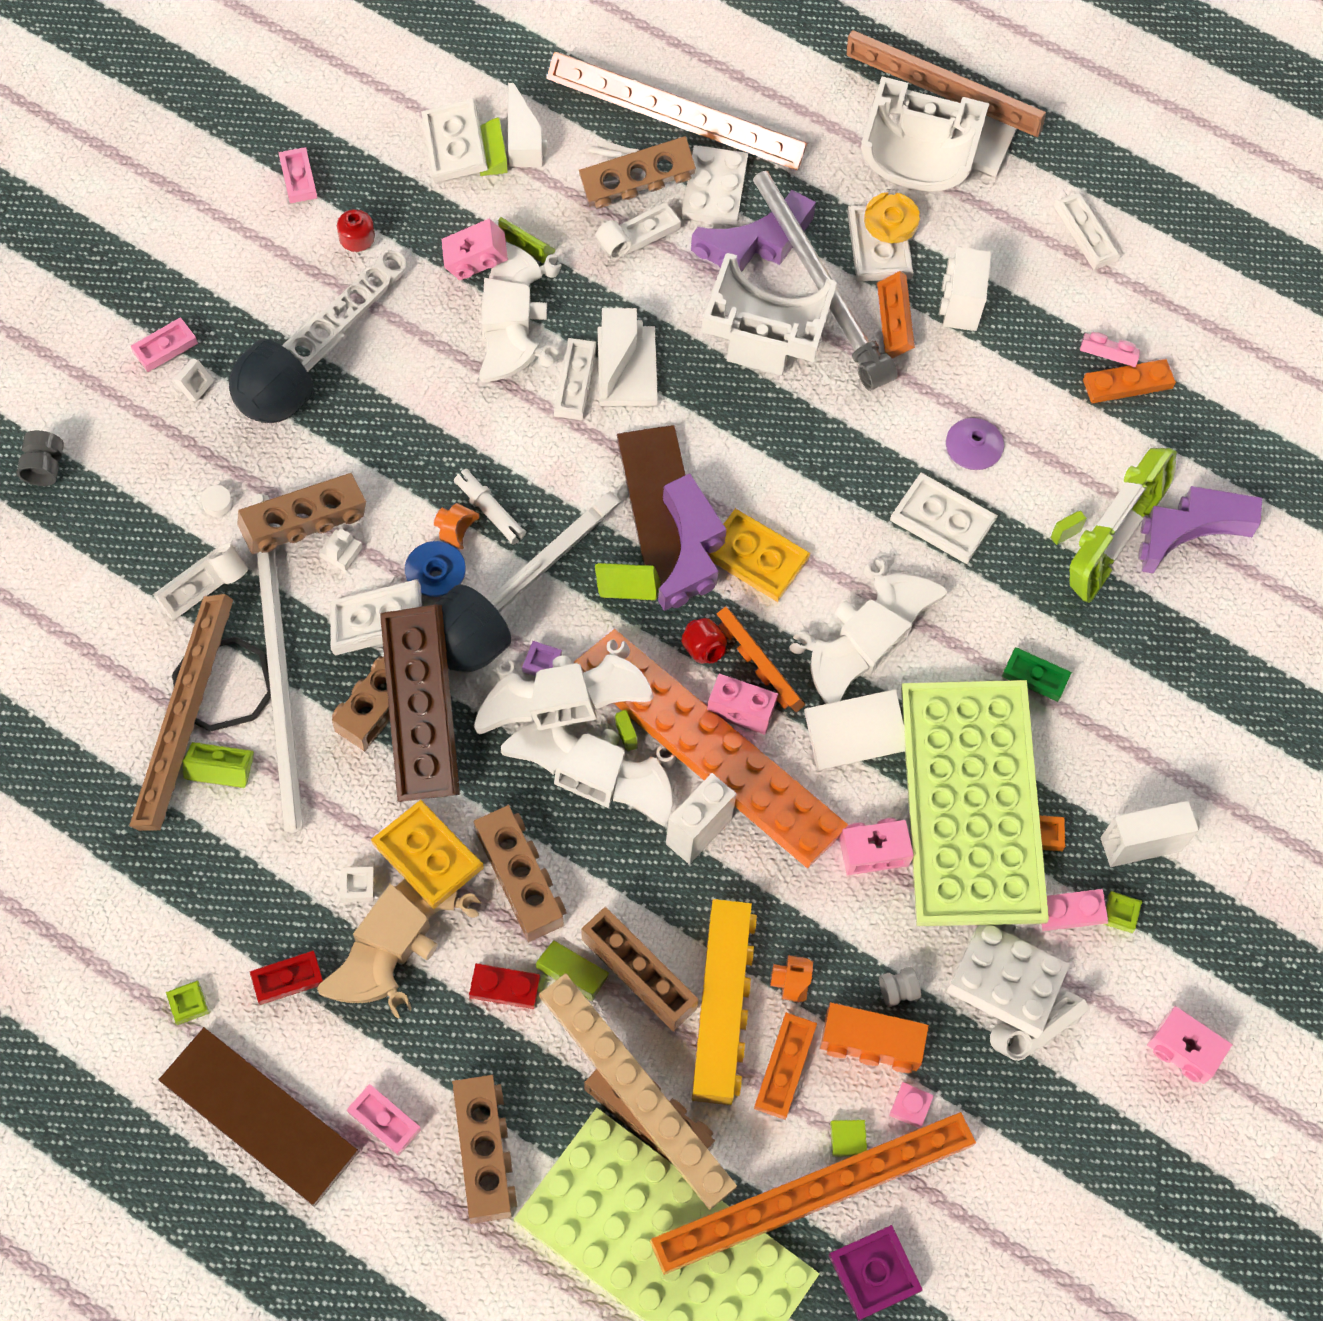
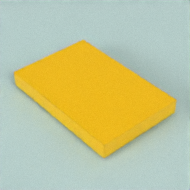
[707,508,811,602]
[371,799,484,909]

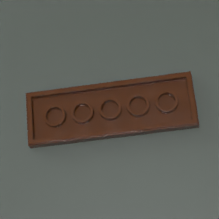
[617,425,686,587]
[380,604,460,802]
[158,1027,359,1207]

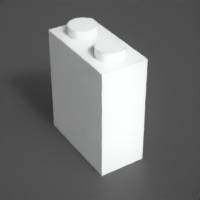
[666,773,736,865]
[1101,801,1200,867]

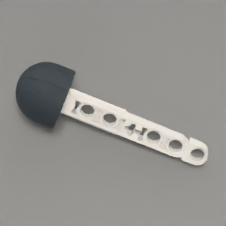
[229,250,407,423]
[434,491,620,672]

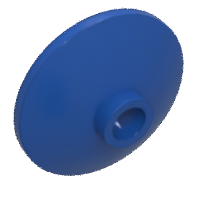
[404,541,466,597]

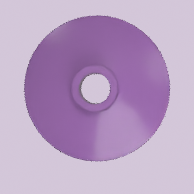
[946,418,1004,470]

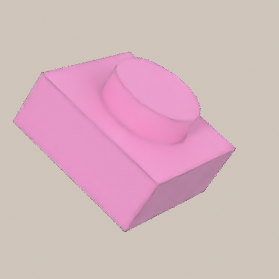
[889,1082,934,1129]

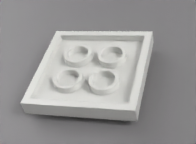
[947,925,1070,1039]

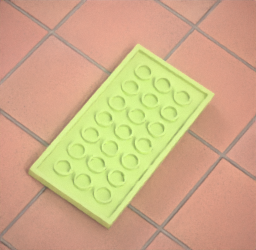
[901,680,1049,926]
[514,1108,820,1321]

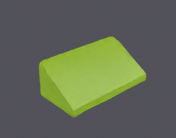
[480,117,508,176]
[498,217,555,263]
[595,563,661,600]
[183,742,254,788]
[536,940,609,1002]

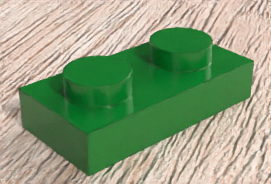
[1001,647,1072,702]

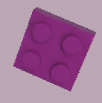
[828,1225,923,1321]

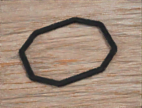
[172,637,271,731]

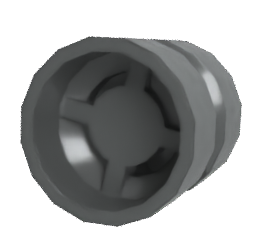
[16,430,64,486]

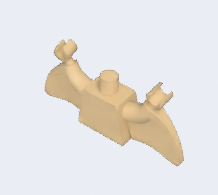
[317,879,481,1018]

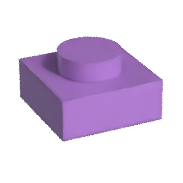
[522,641,562,676]

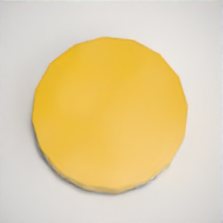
[864,192,920,243]

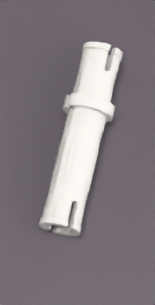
[454,469,526,545]

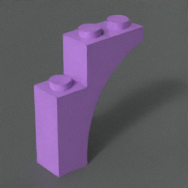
[691,190,816,272]
[658,474,726,611]
[1138,486,1262,574]

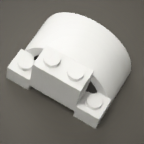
[861,76,989,191]
[702,253,837,376]

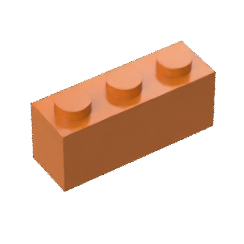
[819,1002,929,1073]

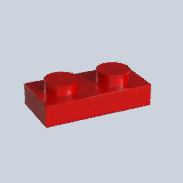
[249,950,323,1005]
[469,963,541,1009]

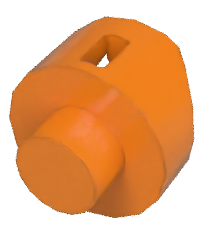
[434,503,479,549]
[770,955,813,1002]

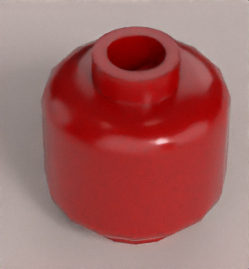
[336,209,375,252]
[681,618,727,664]

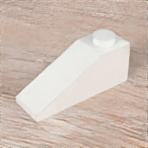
[508,83,547,167]
[602,308,643,398]

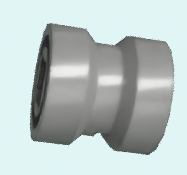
[879,967,921,1007]

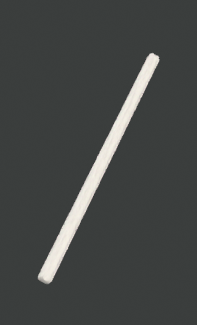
[252,494,303,833]

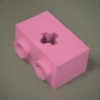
[442,218,508,280]
[707,674,778,735]
[839,818,914,875]
[1147,1006,1233,1084]

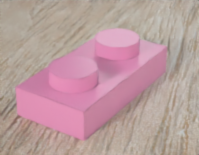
[278,147,317,203]
[131,317,198,372]
[1080,332,1140,367]
[1041,889,1108,931]
[347,1084,421,1156]

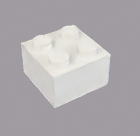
[939,247,991,331]

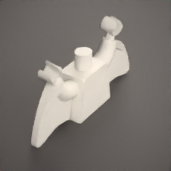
[479,242,562,382]
[789,560,947,704]
[474,640,654,734]
[501,722,676,826]

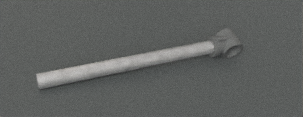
[753,171,897,391]

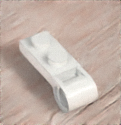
[596,202,681,259]
[153,543,248,620]
[990,992,1090,1061]

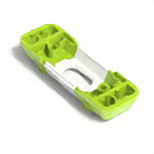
[1070,448,1177,603]

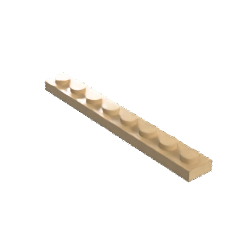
[539,973,737,1210]

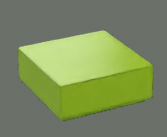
[1050,510,1087,545]
[615,710,638,752]
[1104,891,1142,933]
[166,980,210,1025]
[830,1120,867,1157]

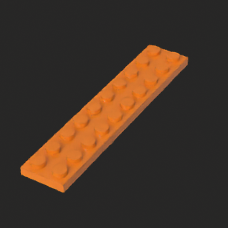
[574,629,848,869]

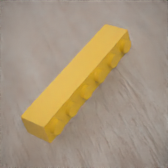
[691,899,757,1105]

